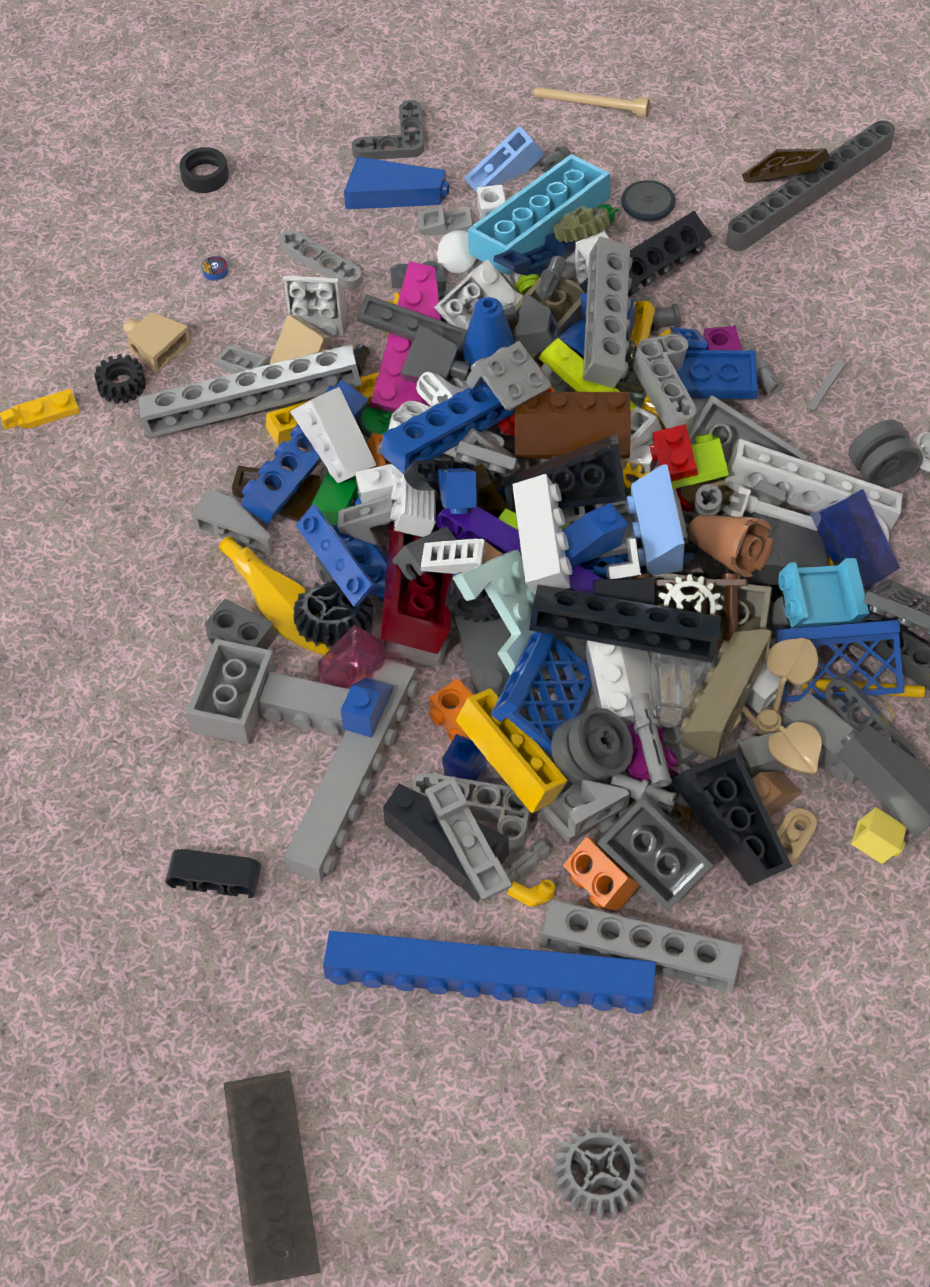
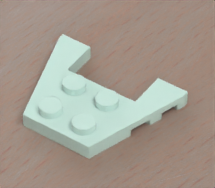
[453,549,535,675]

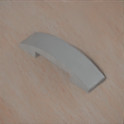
[425,776,512,901]

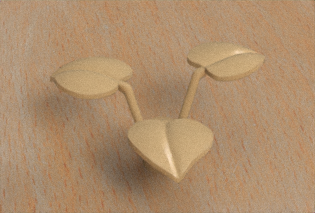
[689,638,822,775]

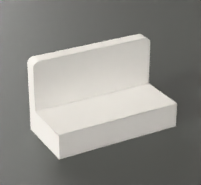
[605,537,641,579]

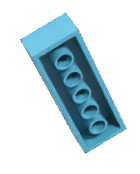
[468,154,610,275]

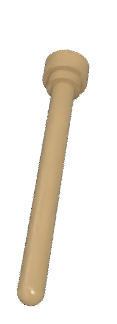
[533,87,650,118]

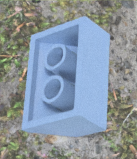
[626,464,684,576]

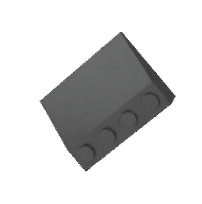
[452,614,587,694]

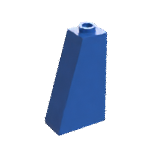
[344,157,450,209]

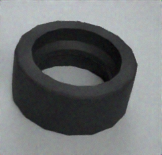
[179,147,229,193]

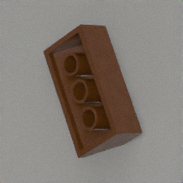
[515,392,631,459]

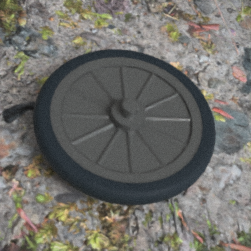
[621,180,675,221]

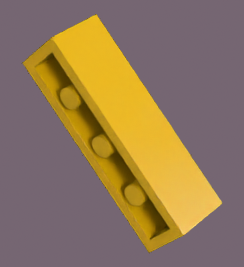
[455,688,568,813]

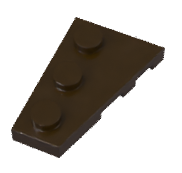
[742,148,830,183]

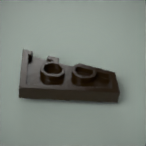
[232,466,321,522]

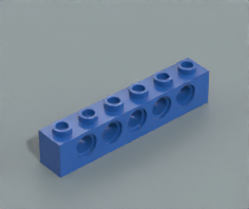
[241,380,368,525]
[382,382,515,475]

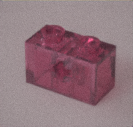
[318,625,385,689]

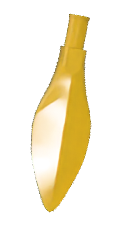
[219,536,334,657]

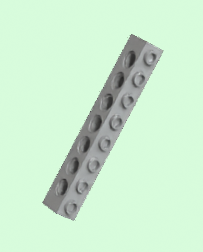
[138,344,362,438]

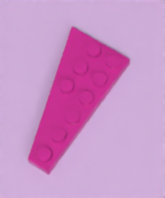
[370,261,441,413]

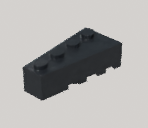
[505,433,626,513]
[671,750,792,886]
[383,783,509,903]

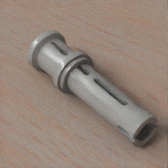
[695,484,722,515]

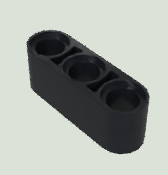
[165,849,262,898]

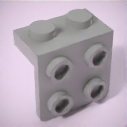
[466,341,551,410]

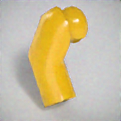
[506,879,556,907]

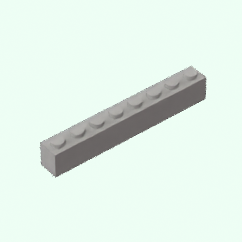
[284,658,419,883]

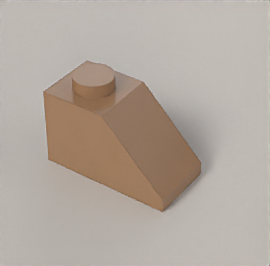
[752,771,802,818]

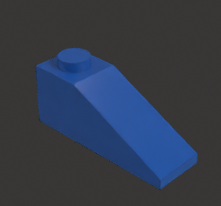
[562,503,628,568]

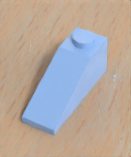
[464,126,545,193]

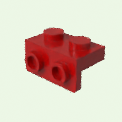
[649,424,698,482]

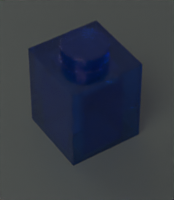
[442,734,486,781]

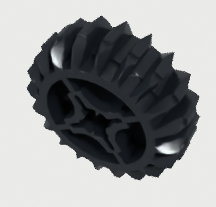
[293,580,373,649]

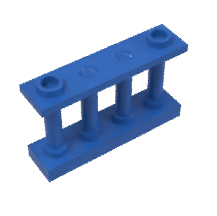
[296,505,387,607]

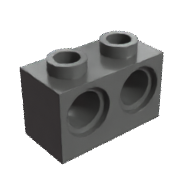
[205,599,276,649]

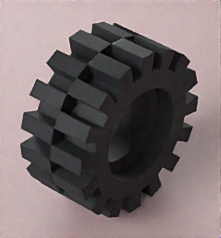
[94,354,146,404]
[446,572,499,622]

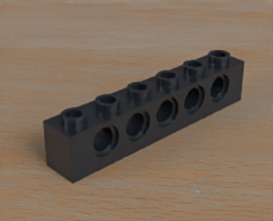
[579,211,712,298]
[529,585,721,663]

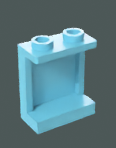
[778,558,869,629]

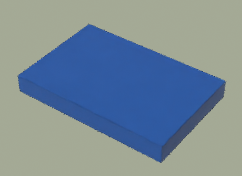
[676,350,758,399]

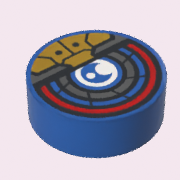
[201,256,228,281]

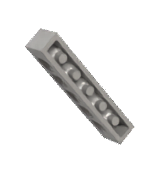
[583,236,632,388]
[541,900,743,993]

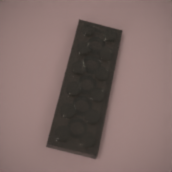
[223,1071,321,1286]

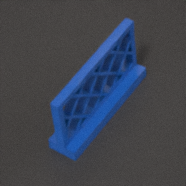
[775,620,904,703]
[491,631,592,755]

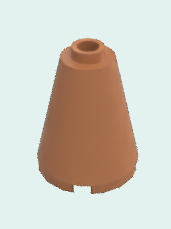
[688,515,773,577]

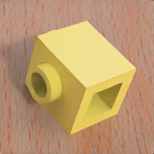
[851,807,907,864]

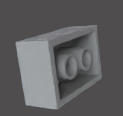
[186,639,276,744]

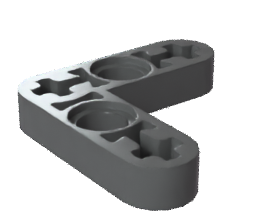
[352,100,424,160]

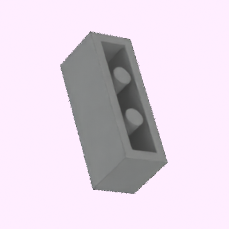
[258,672,350,736]
[782,692,859,785]

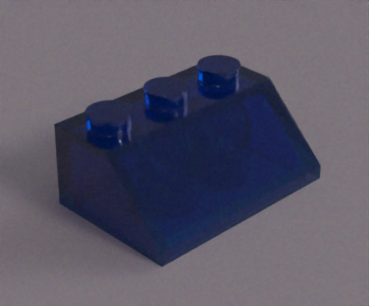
[810,489,900,589]

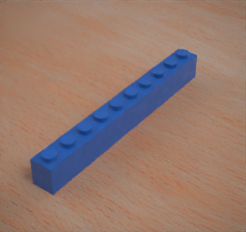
[323,930,656,1014]

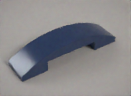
[493,233,577,276]

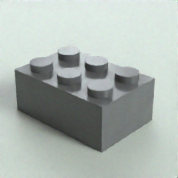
[597,792,714,911]

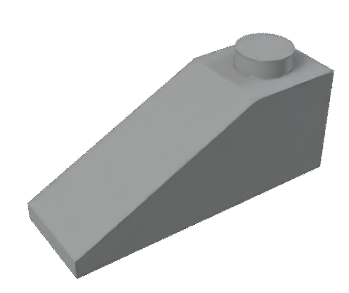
[192,489,273,556]

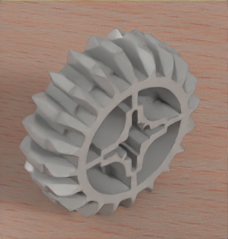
[553,1124,647,1220]

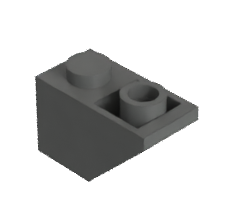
[514,295,560,354]

